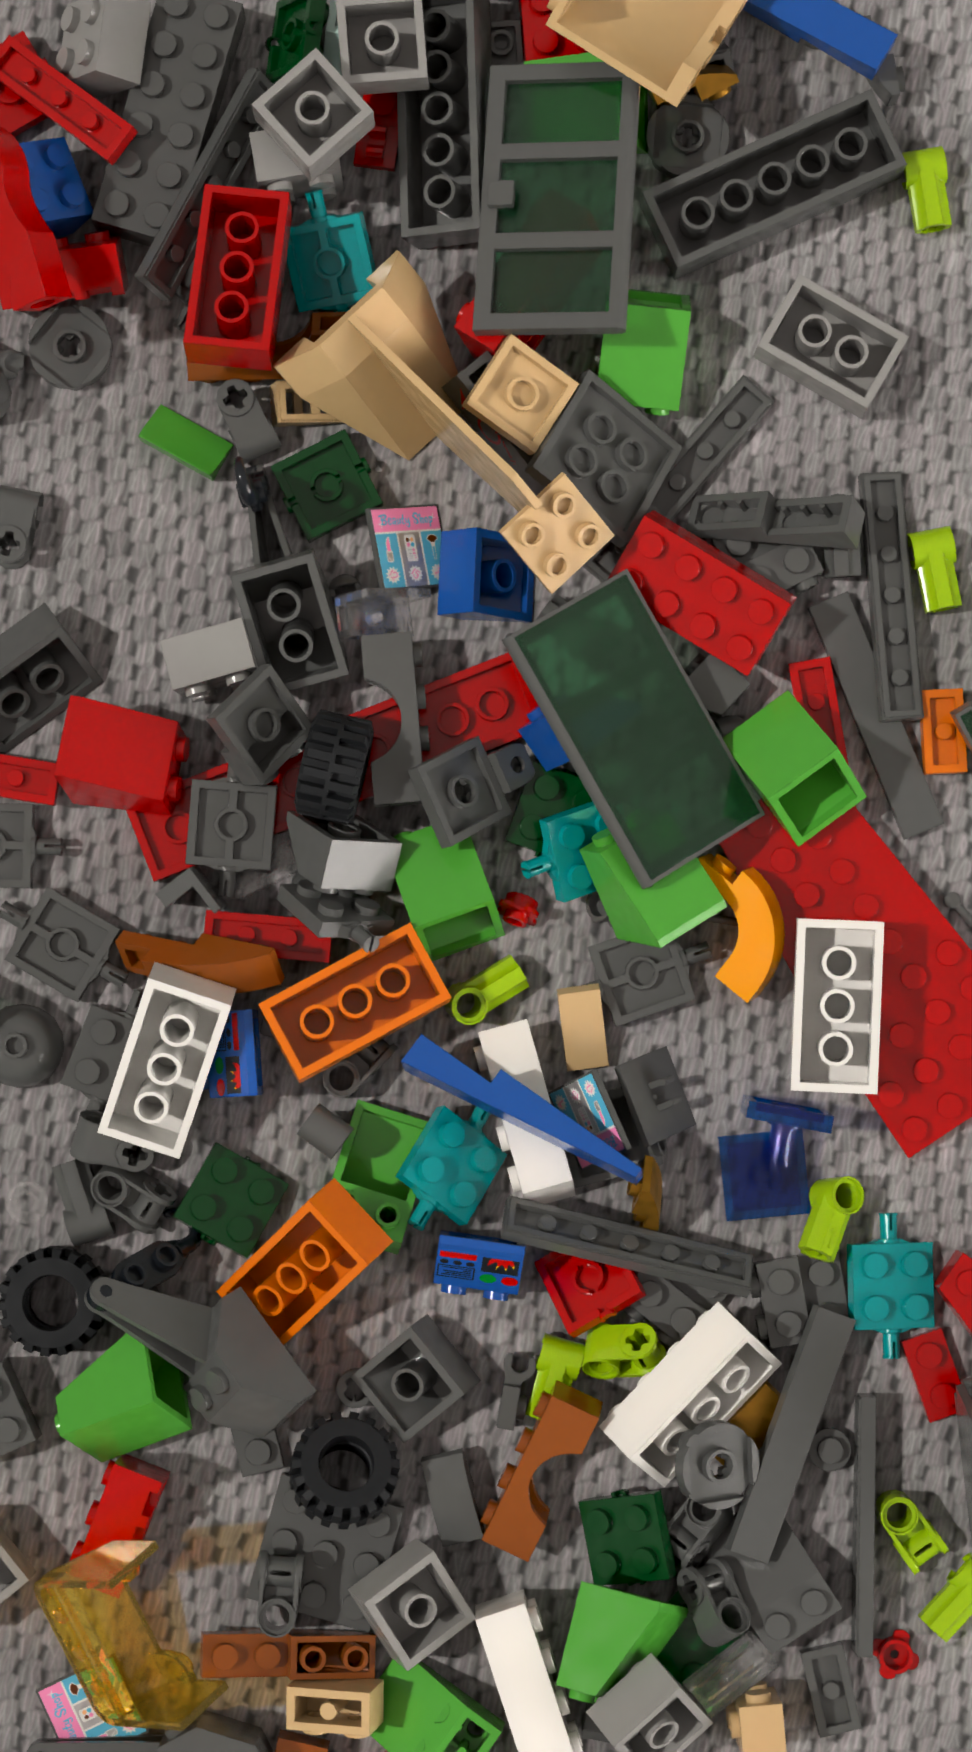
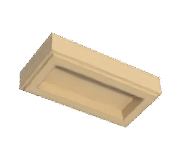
[556,983,609,1072]

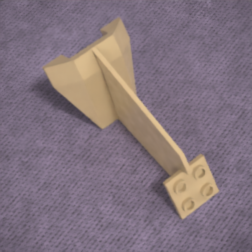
[273,250,615,594]

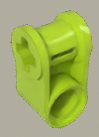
[582,1323,667,1380]
[875,1490,950,1575]

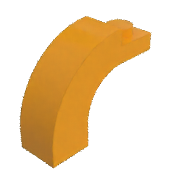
[698,853,785,1003]

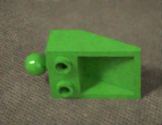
[332,1100,428,1255]
[371,1659,505,1752]

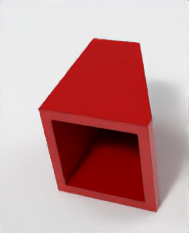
[54,695,190,815]

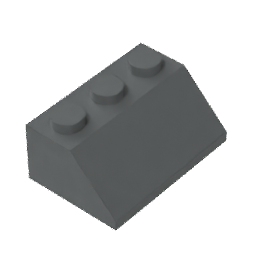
[0,603,104,754]

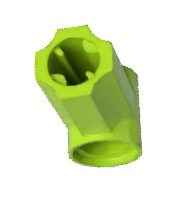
[902,146,952,234]
[907,526,962,614]
[444,954,530,1025]
[798,1176,864,1262]
[525,1333,585,1419]
[918,1552,972,1643]

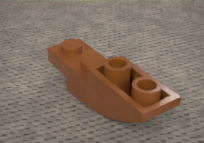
[115,930,285,994]
[200,1627,376,1680]

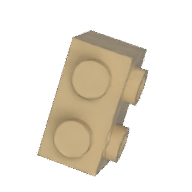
[286,1678,384,1739]
[725,1680,787,1752]

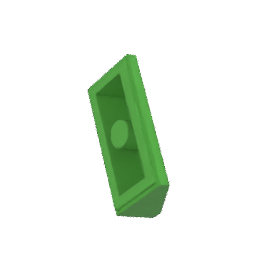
[138,404,234,481]

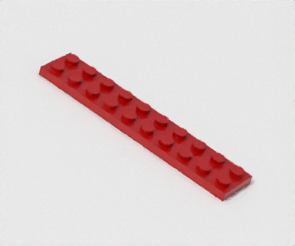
[126,653,538,882]

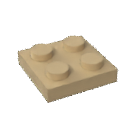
[462,334,579,455]

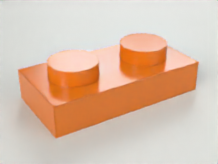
[920,688,968,775]

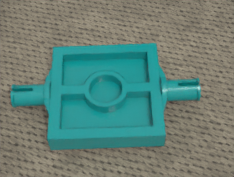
[287,189,376,312]
[521,801,625,903]
[395,1105,508,1231]
[847,1213,935,1359]

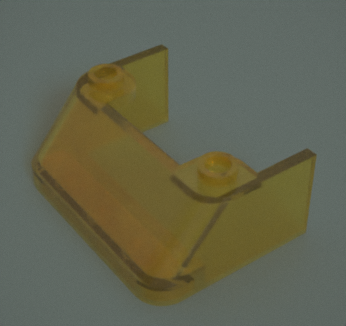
[34,1540,229,1731]

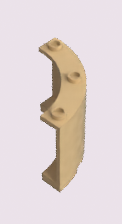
[545,0,748,107]

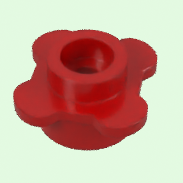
[497,892,539,928]
[873,1629,919,1679]

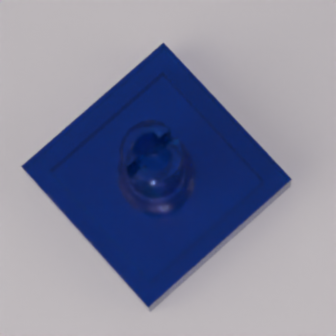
[740,1094,834,1167]
[717,1128,811,1221]

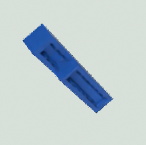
[743,0,898,81]
[401,1034,643,1186]

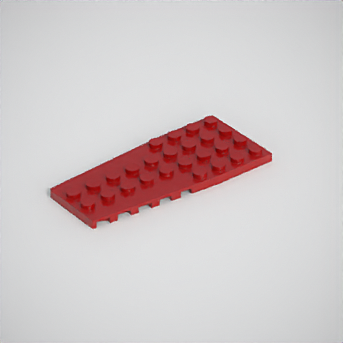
[719,799,972,1158]

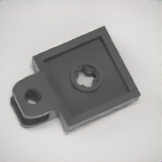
[407,736,535,849]

